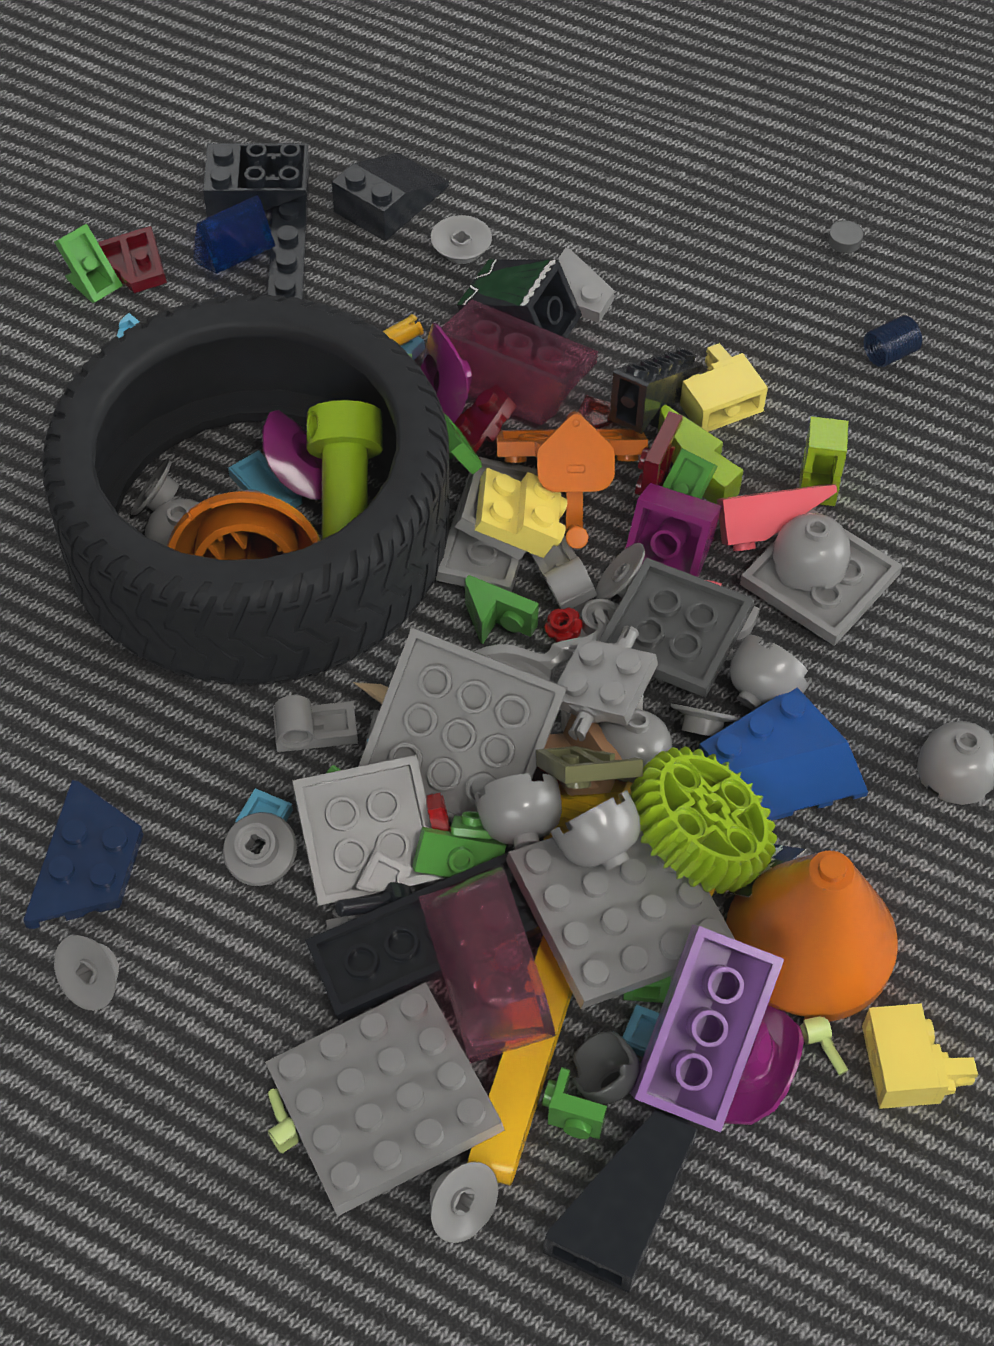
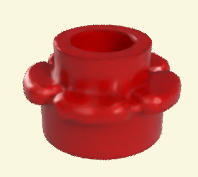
[544,607,583,642]

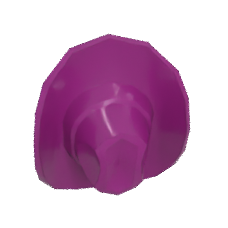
[421,322,472,423]
[262,410,322,500]
[724,1005,804,1125]

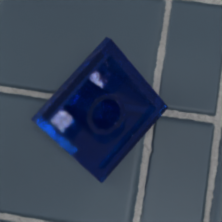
[193,195,276,274]

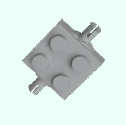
[557,626,658,741]

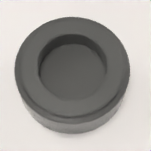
[828,220,864,253]

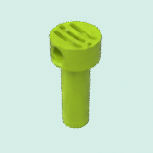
[307,400,383,539]

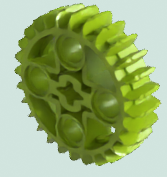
[630,746,777,894]

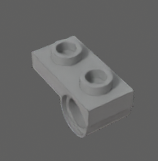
[531,534,597,609]
[273,695,358,752]

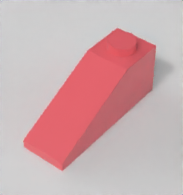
[717,484,837,551]

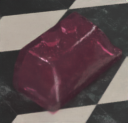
[441,300,599,425]
[419,867,556,1063]

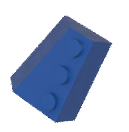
[699,687,868,821]

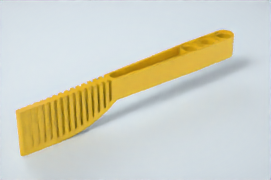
[467,779,627,1186]

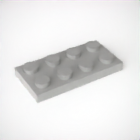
[436,457,538,592]

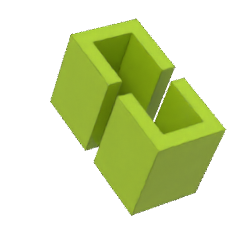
[799,416,849,506]

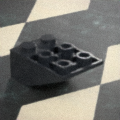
[203,143,309,221]

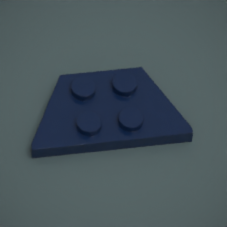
[23,780,144,929]

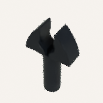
[335,882,412,917]

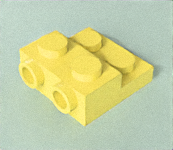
[475,468,567,558]

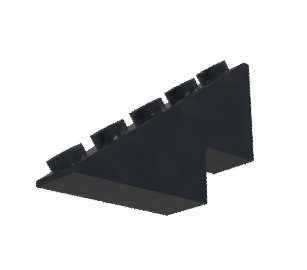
[609,348,703,434]

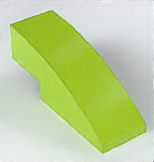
[658,404,743,504]

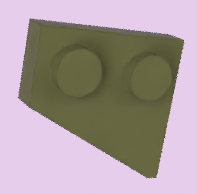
[536,746,643,789]

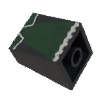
[457,259,582,361]

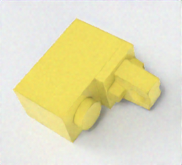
[680,343,768,432]
[862,1003,978,1109]

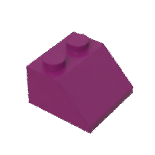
[625,483,722,577]

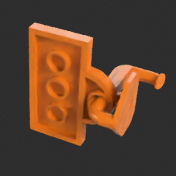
[495,411,648,549]

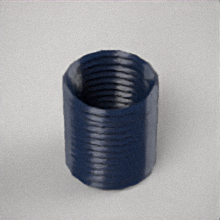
[863,315,922,367]

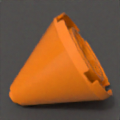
[167,489,320,560]
[726,850,898,1022]

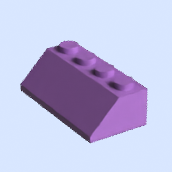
[630,925,784,1132]

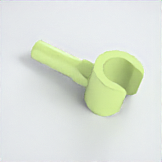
[800,1016,848,1076]
[268,1089,300,1153]

